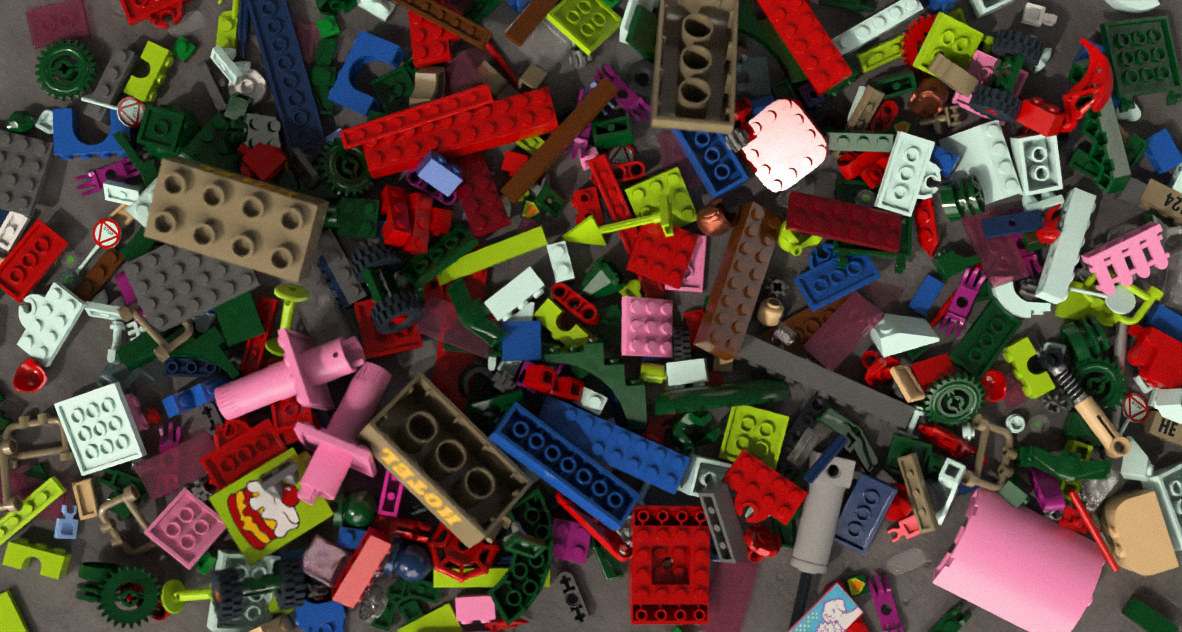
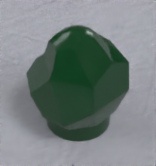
[6,111,36,134]

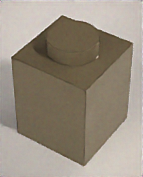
[517,63,548,93]

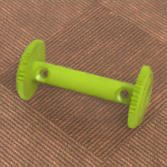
[265,283,309,357]
[161,579,213,614]

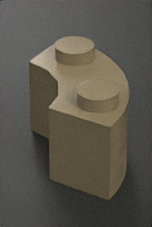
[409,66,445,108]

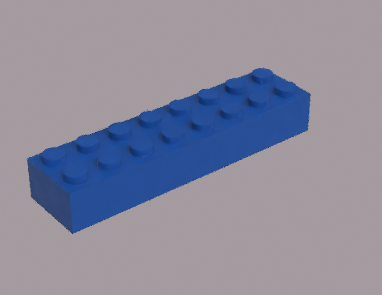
[538,395,692,495]
[488,402,641,531]

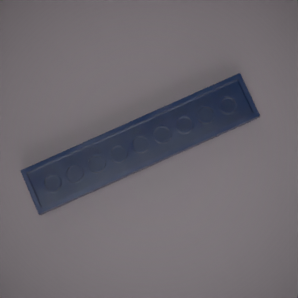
[246,0,328,179]

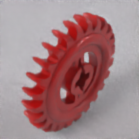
[899,13,938,77]

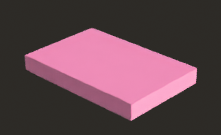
[664,235,707,293]

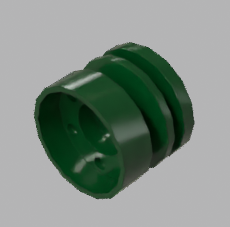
[940,175,985,222]
[1059,313,1110,363]
[75,562,123,603]

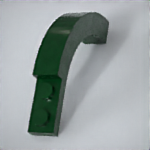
[112,131,158,262]

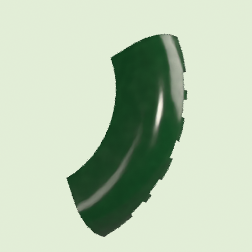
[655,377,792,415]
[488,488,554,626]

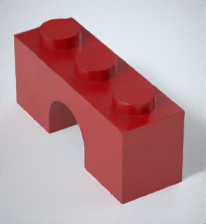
[377,185,412,247]
[398,192,433,255]
[523,365,584,402]

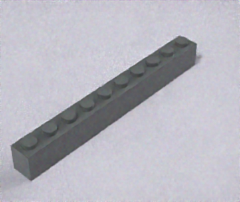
[735,334,914,430]

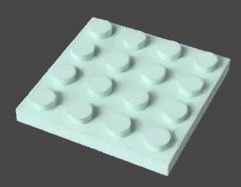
[54,382,147,476]

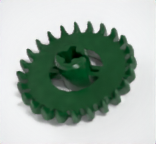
[35,39,99,101]
[317,138,377,198]
[1062,354,1129,416]
[922,370,986,427]
[95,564,163,629]

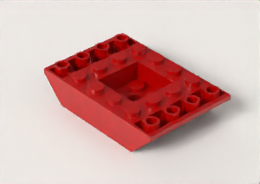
[628,505,710,624]

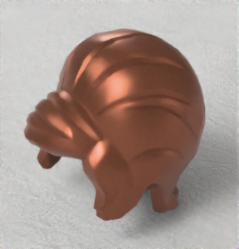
[907,77,948,118]
[696,197,737,237]

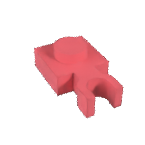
[887,513,920,542]

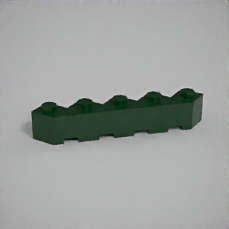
[1067,59,1131,194]

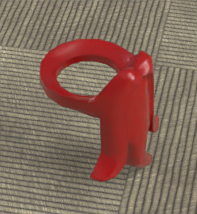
[1037,204,1062,245]
[642,413,676,444]
[484,618,529,632]

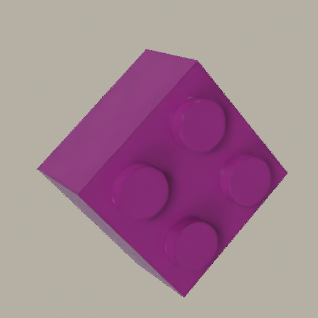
[552,516,591,564]

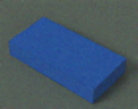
[907,274,944,317]

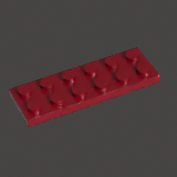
[446,151,511,239]
[785,191,902,253]

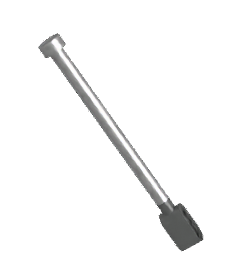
[1098,273,1137,477]

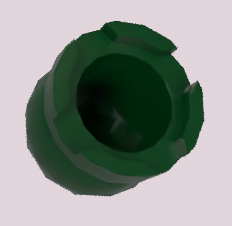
[334,487,379,527]

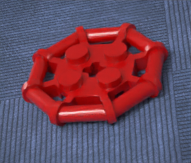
[427,521,500,583]

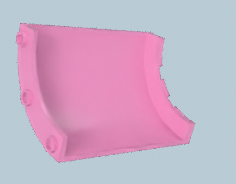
[932,487,1106,632]

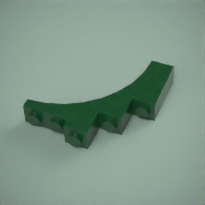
[738,0,808,86]
[116,326,243,380]
[544,335,647,430]

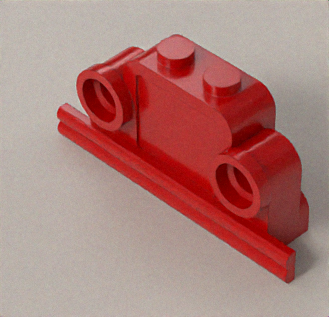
[1126,324,1182,389]

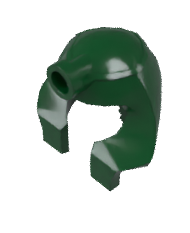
[670,410,722,456]

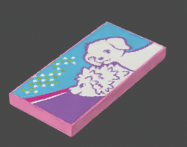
[787,583,863,632]

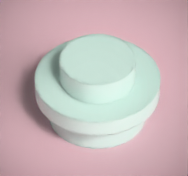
[1005,414,1025,433]
[962,423,975,442]

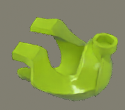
[777,220,823,256]

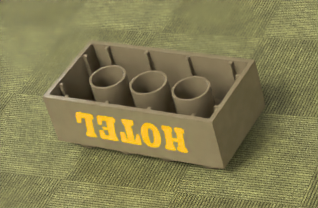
[144,156,329,283]
[355,372,534,548]

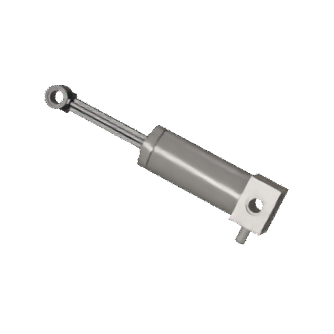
[788,451,861,630]

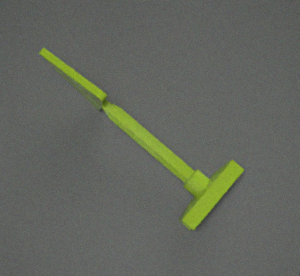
[561,194,674,246]

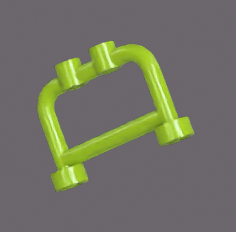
[1082,257,1164,325]

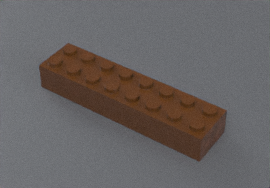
[694,201,784,361]

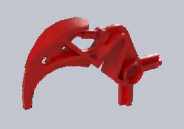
[1018,37,1114,136]

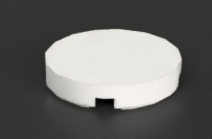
[228,68,267,106]

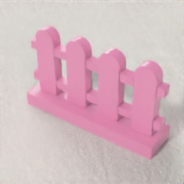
[1081,222,1170,295]

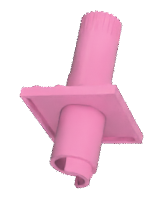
[214,328,366,420]
[294,362,392,505]

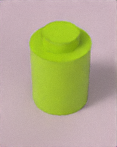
[639,361,667,384]

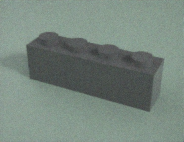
[83,45,141,126]
[318,228,370,306]
[698,482,749,563]

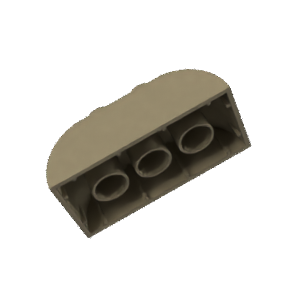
[650,0,739,134]

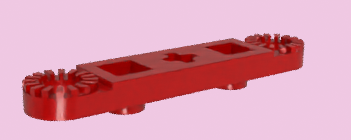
[556,491,632,562]

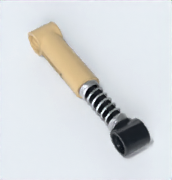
[1039,348,1131,458]

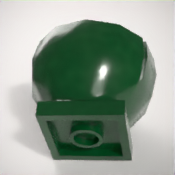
[136,105,202,164]

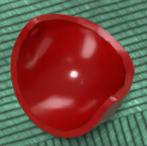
[13,358,47,393]
[980,369,1008,402]

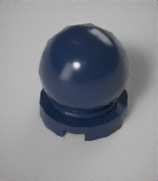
[384,537,433,582]

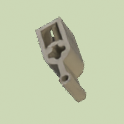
[927,53,979,97]
[472,61,520,100]

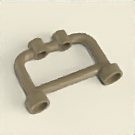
[117,300,193,362]
[3,413,75,470]
[961,414,1018,491]
[0,438,23,512]
[98,484,159,556]

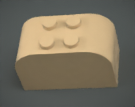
[1101,488,1179,576]

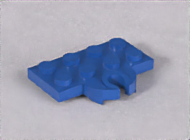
[794,243,881,312]

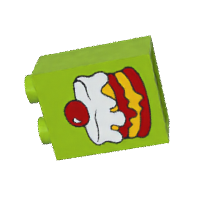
[209,447,339,566]

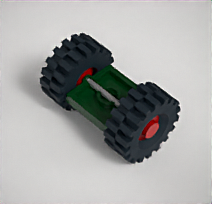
[968,29,1045,122]
[349,241,424,335]
[211,557,305,622]

